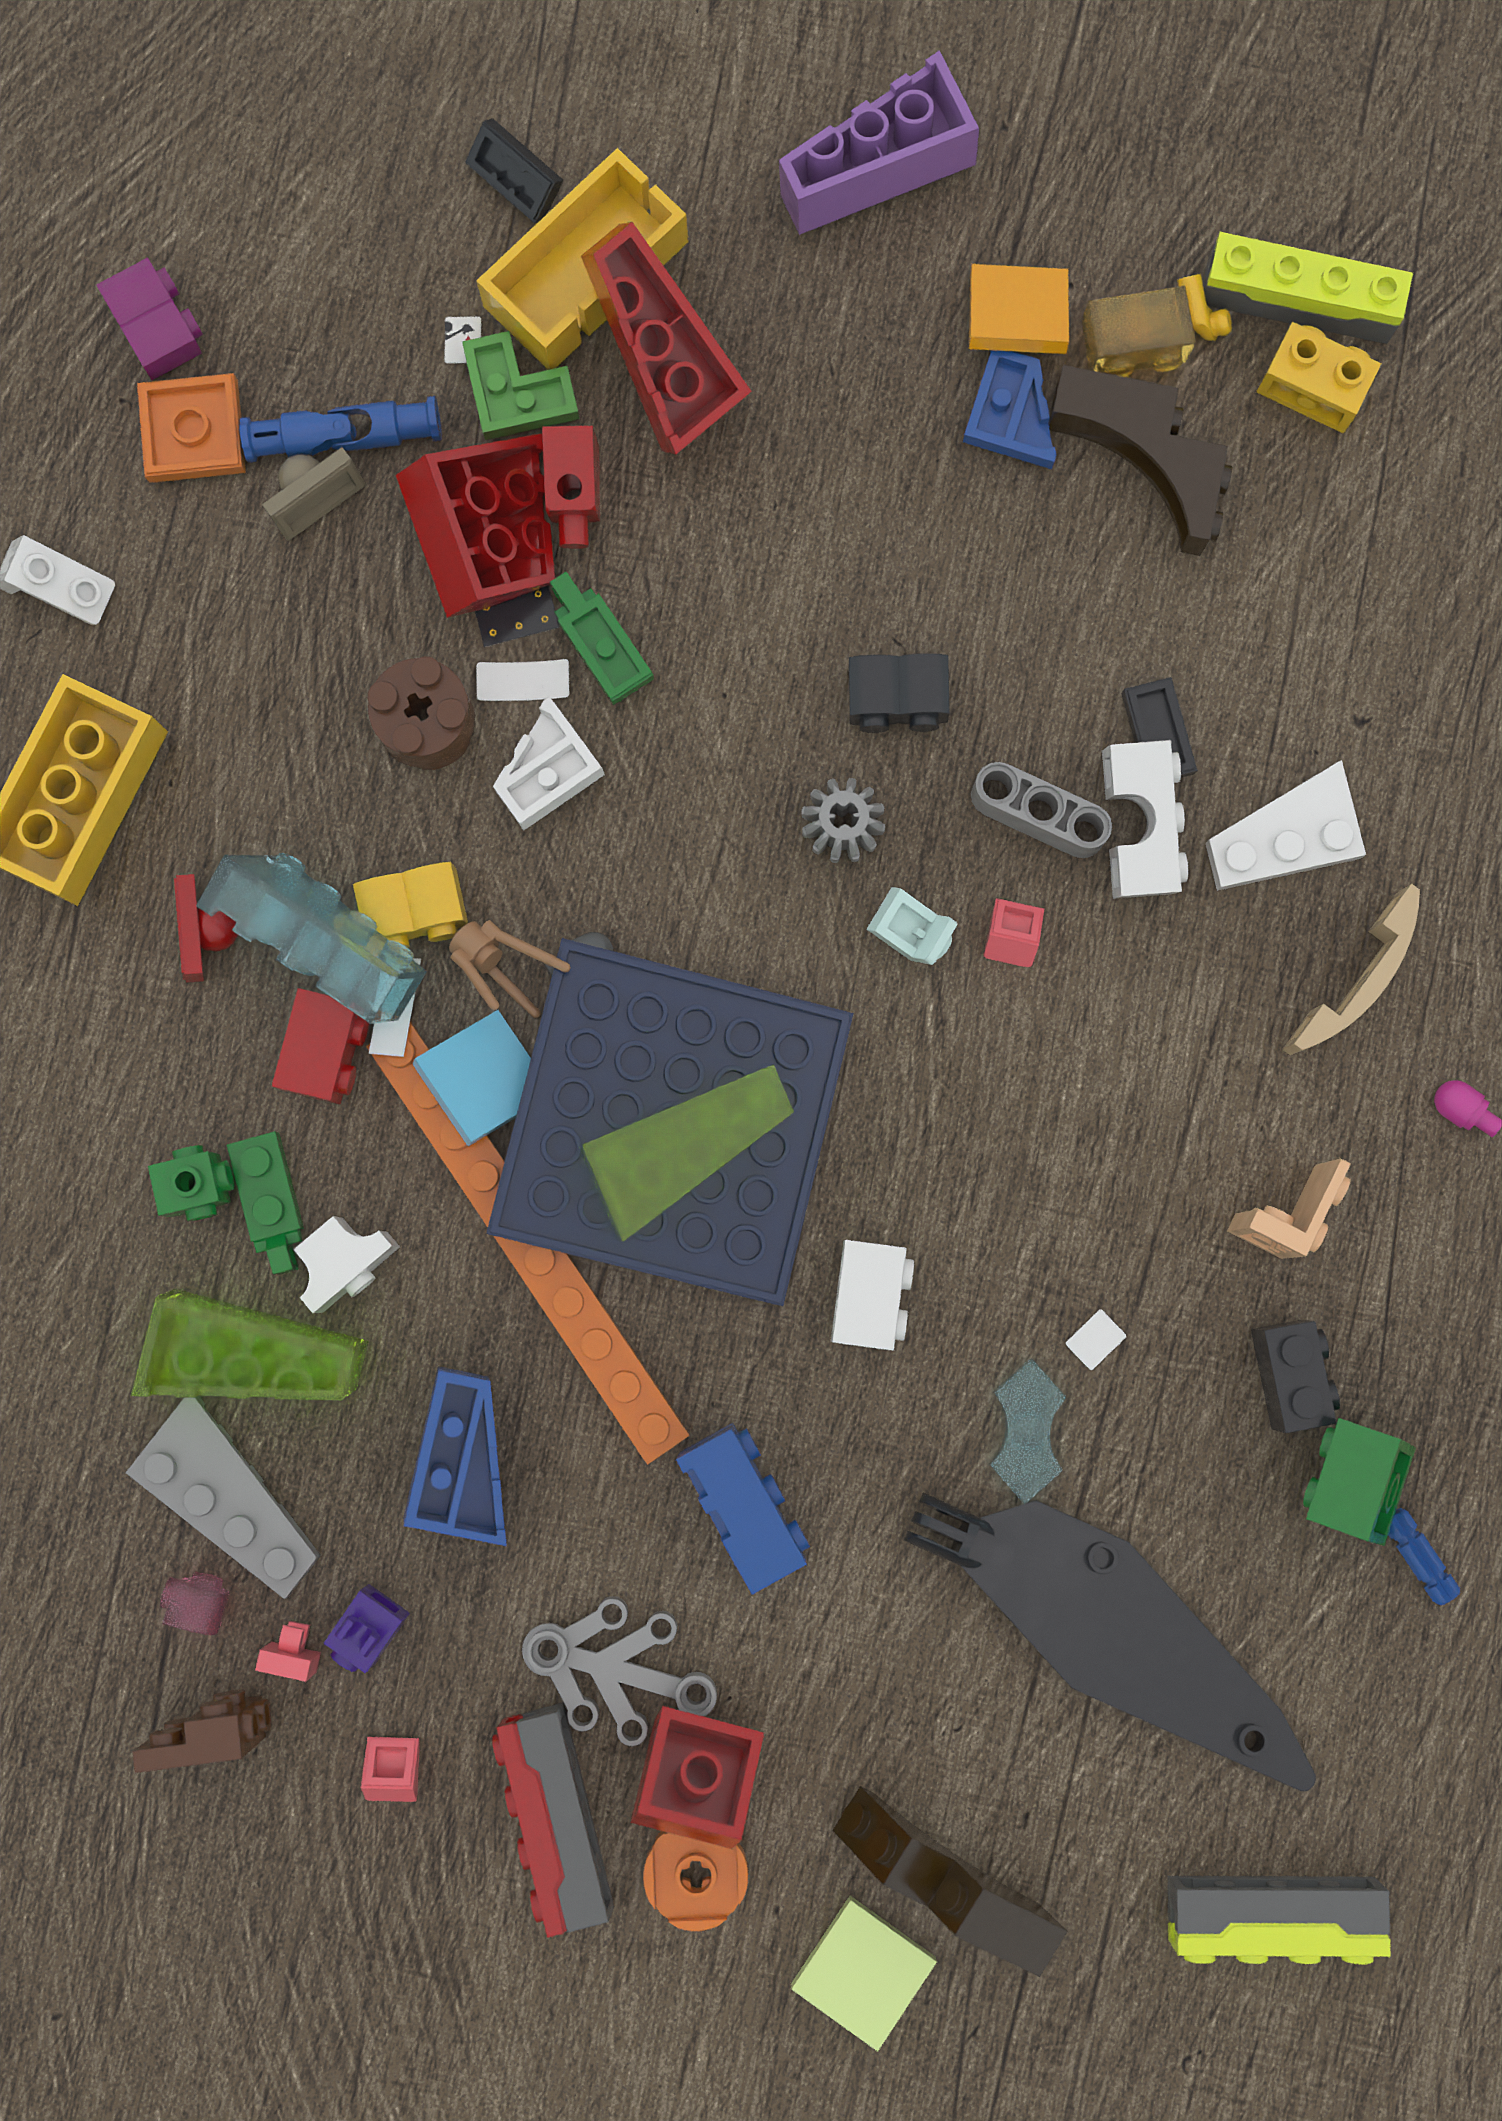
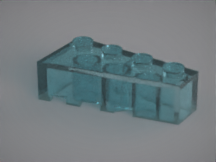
[196,853,427,1024]

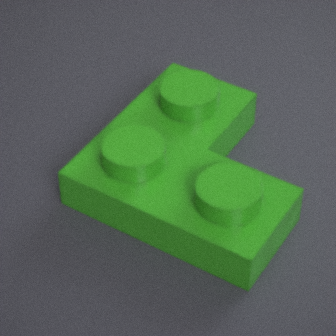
[462,331,580,440]

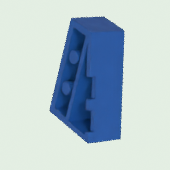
[403,1366,507,1546]

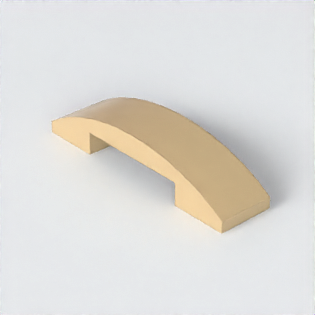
[1282,884,1420,1055]

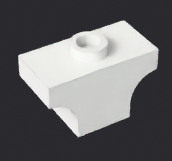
[294,1216,400,1313]

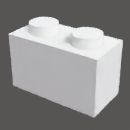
[831,1240,914,1351]

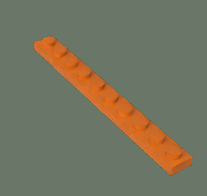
[366,1021,690,1465]

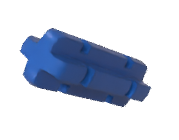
[1388,1508,1460,1605]

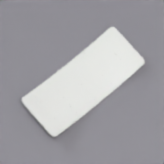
[476,659,569,701]

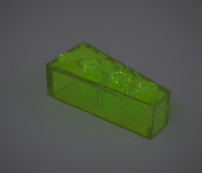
[131,1289,369,1400]

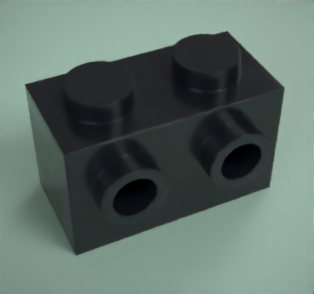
[1251,1320,1340,1433]

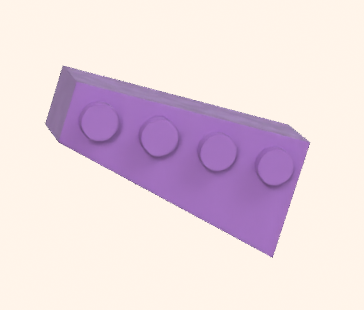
[779,50,979,235]

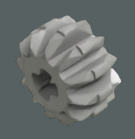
[802,778,885,863]

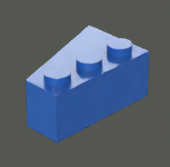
[676,1423,810,1595]

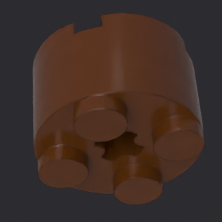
[367,656,476,770]

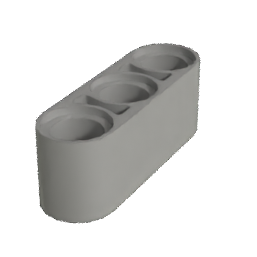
[971,762,1112,858]

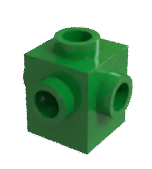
[148,1145,234,1222]

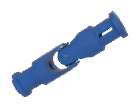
[239,396,442,462]

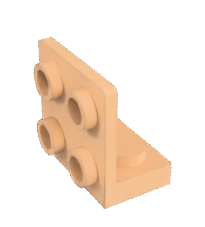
[1227,1158,1350,1259]

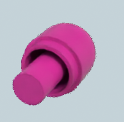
[1434,1080,1502,1137]

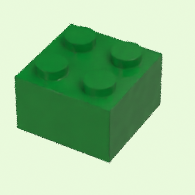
[1303,1418,1416,1546]

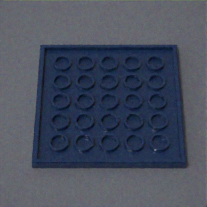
[486,938,854,1306]

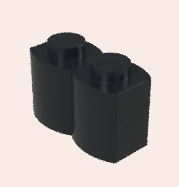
[849,654,950,733]

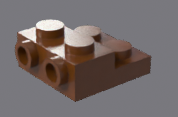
[133,1690,271,1773]

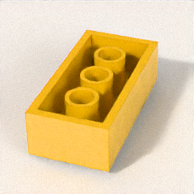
[0,674,168,906]

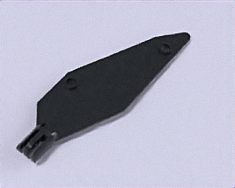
[904,1492,1316,1791]

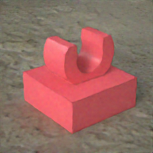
[255,1621,321,1682]

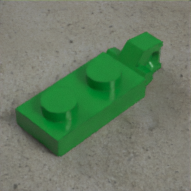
[550,571,654,705]
[227,1131,304,1275]

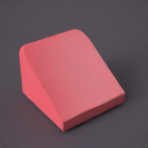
[984,898,1044,967]
[361,1737,420,1802]

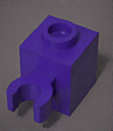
[323,1584,410,1674]

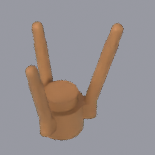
[449,920,571,1018]

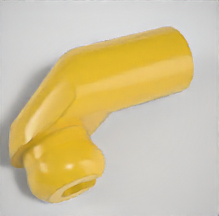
[1177,274,1232,341]

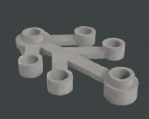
[522,1596,717,1746]

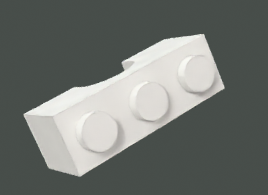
[1102,740,1188,899]

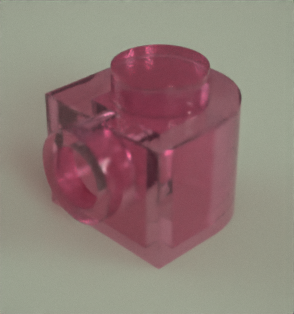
[160,1572,230,1635]

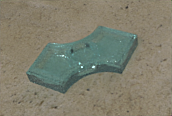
[989,1359,1066,1504]

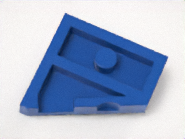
[963,350,1056,469]

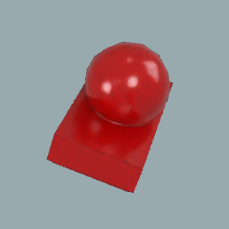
[174,874,240,983]

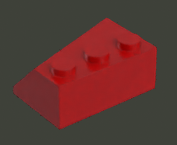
[396,433,555,618]

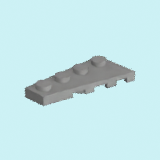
[126,1390,321,1599]

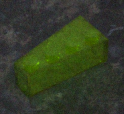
[580,1064,794,1242]

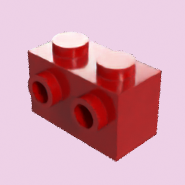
[272,988,369,1105]

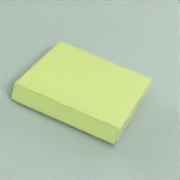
[791,1896,937,2051]

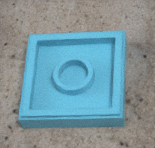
[412,1010,531,1147]

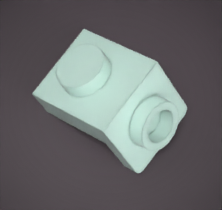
[867,887,957,965]

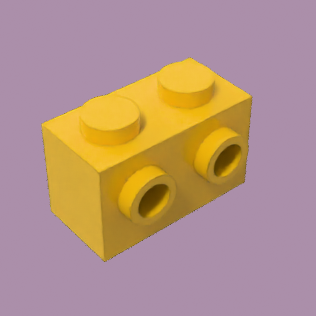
[1256,322,1381,434]

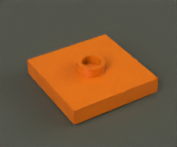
[137,373,246,483]

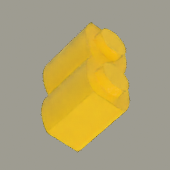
[353,862,468,953]

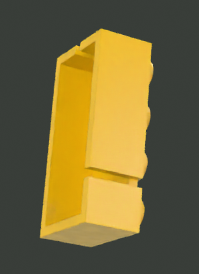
[476,148,688,370]

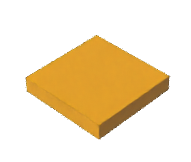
[969,264,1069,354]

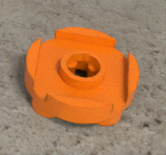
[643,1831,748,1931]

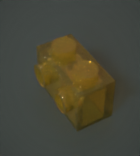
[1081,286,1196,377]

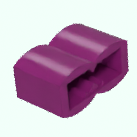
[96,257,203,381]

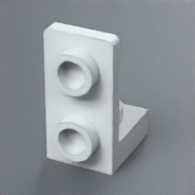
[0,535,115,625]

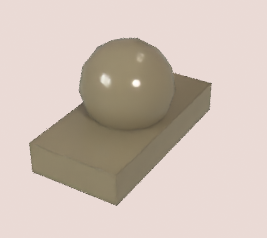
[262,447,366,541]

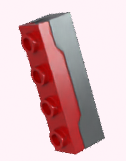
[492,1702,614,1938]

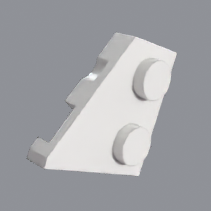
[493,696,605,830]

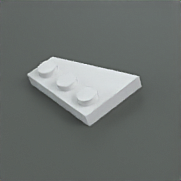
[1205,760,1366,891]

